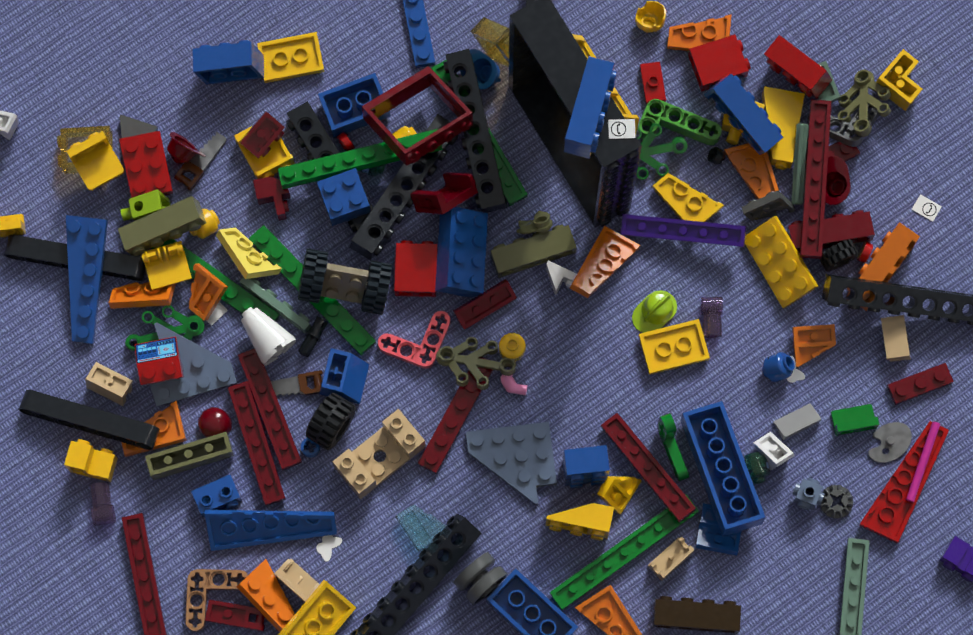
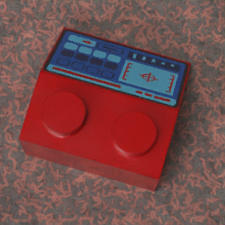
[135,336,184,386]

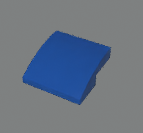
[695,503,742,556]

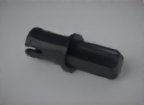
[299,316,328,357]

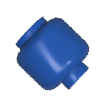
[762,352,795,382]

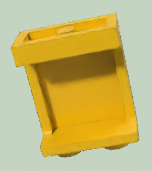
[234,126,295,179]

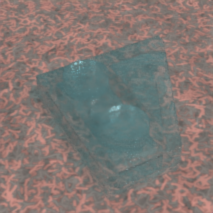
[395,504,446,552]

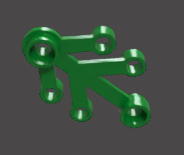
[637,123,688,180]
[125,305,205,351]

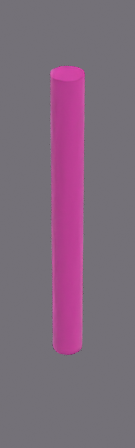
[906,421,940,503]

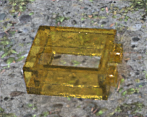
[470,17,509,67]
[57,126,113,174]

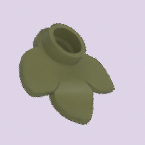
[516,211,553,234]

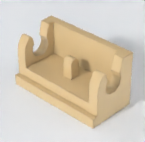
[881,315,911,362]
[86,362,133,406]
[648,537,694,581]
[274,559,320,602]

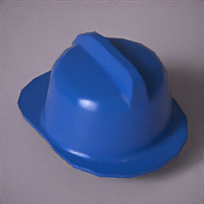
[460,49,501,90]

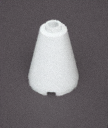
[241,307,296,366]

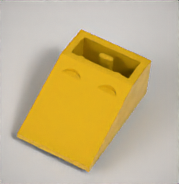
[545,503,614,541]

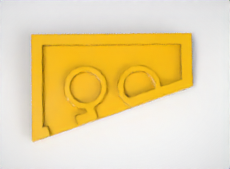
[652,173,724,222]

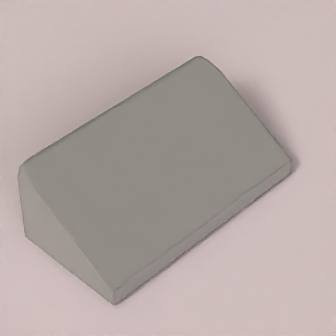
[773,403,821,440]

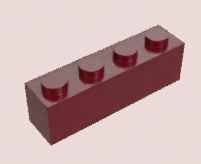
[787,210,875,253]

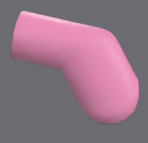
[500,374,527,396]

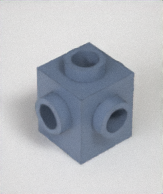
[793,478,825,510]

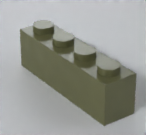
[118,196,206,256]
[490,225,577,278]
[145,432,234,480]

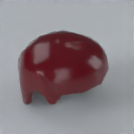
[198,407,232,437]

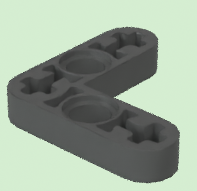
[808,97,881,147]

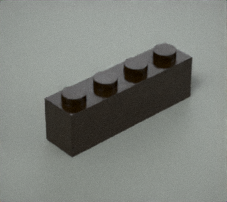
[653,596,741,634]

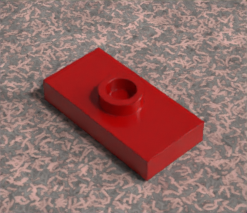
[640,62,666,104]

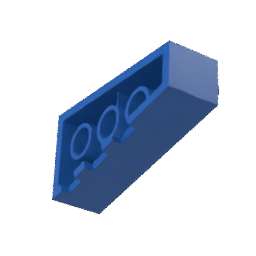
[703,73,783,155]

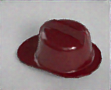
[167,132,206,164]
[825,156,851,205]

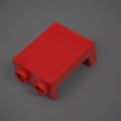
[688,34,750,92]
[394,240,438,297]

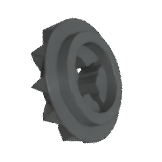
[820,485,853,519]

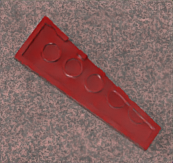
[859,421,949,543]

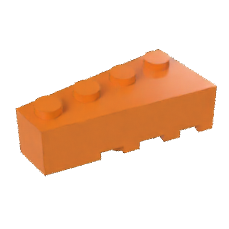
[847,222,920,311]

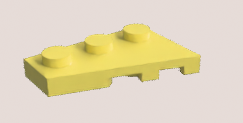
[216,228,282,279]

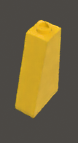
[762,86,805,170]

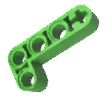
[638,99,722,146]

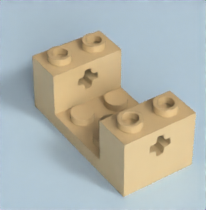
[332,409,426,499]

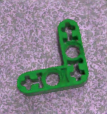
[657,413,689,481]

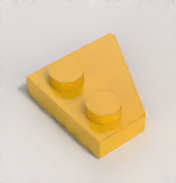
[597,476,641,515]

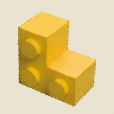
[876,49,922,111]
[64,439,118,482]

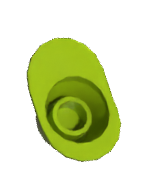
[632,290,677,333]

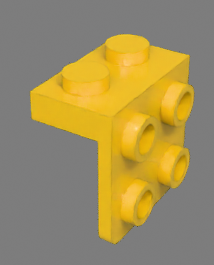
[66,131,124,191]

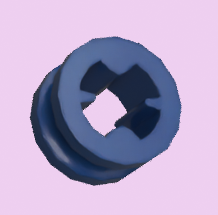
[301,438,320,458]

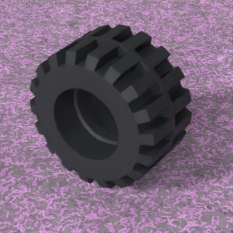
[306,393,356,451]

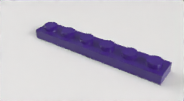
[621,214,746,247]

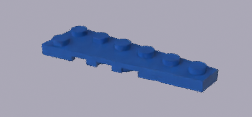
[66,215,108,344]
[205,510,337,551]

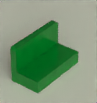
[831,404,880,436]

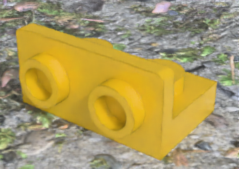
[0,214,26,238]

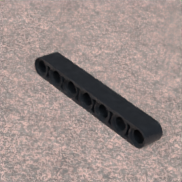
[4,235,146,281]
[18,390,160,450]

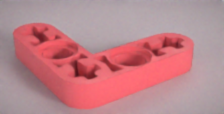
[378,311,450,369]

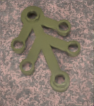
[838,69,891,137]
[436,337,516,390]

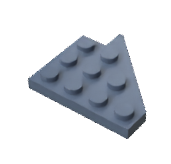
[150,323,237,406]
[466,422,557,505]

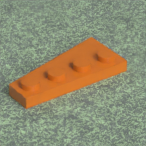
[570,226,640,298]

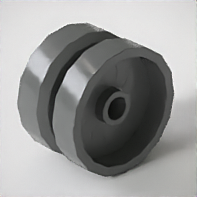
[453,552,508,605]

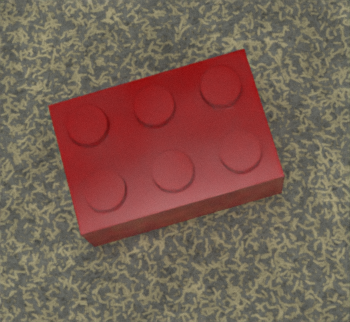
[764,35,832,99]
[119,131,173,198]

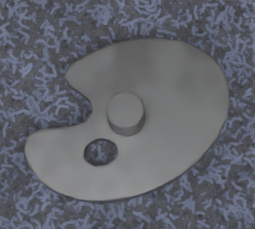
[868,422,912,463]

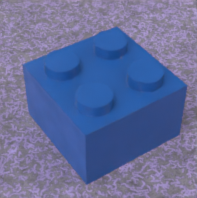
[317,168,371,226]

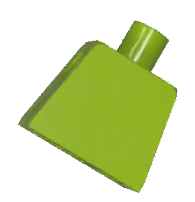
[121,190,171,221]

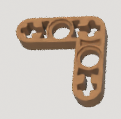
[186,569,248,632]

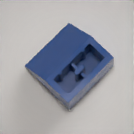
[319,348,370,404]

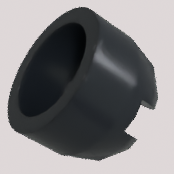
[707,147,725,165]

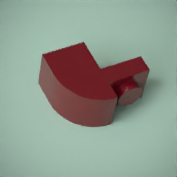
[253,177,291,221]

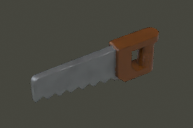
[174,131,227,191]
[271,370,323,397]

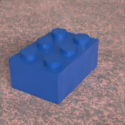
[193,40,264,85]
[318,73,391,138]
[562,445,610,489]

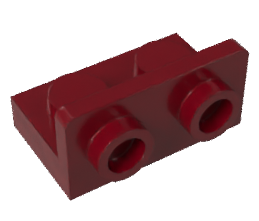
[239,111,285,159]

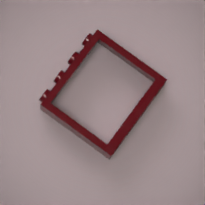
[362,66,473,166]

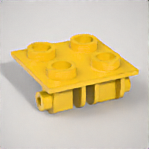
[142,241,192,290]

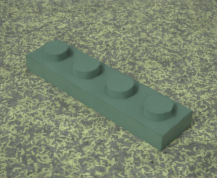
[239,277,311,333]

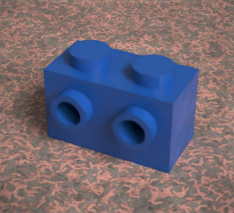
[191,475,242,517]

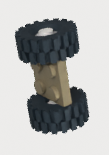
[298,248,392,315]

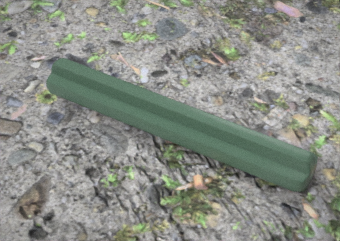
[791,123,809,205]

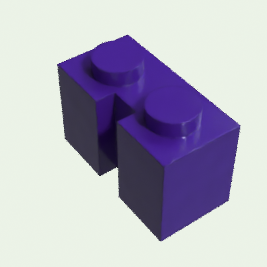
[939,536,973,583]

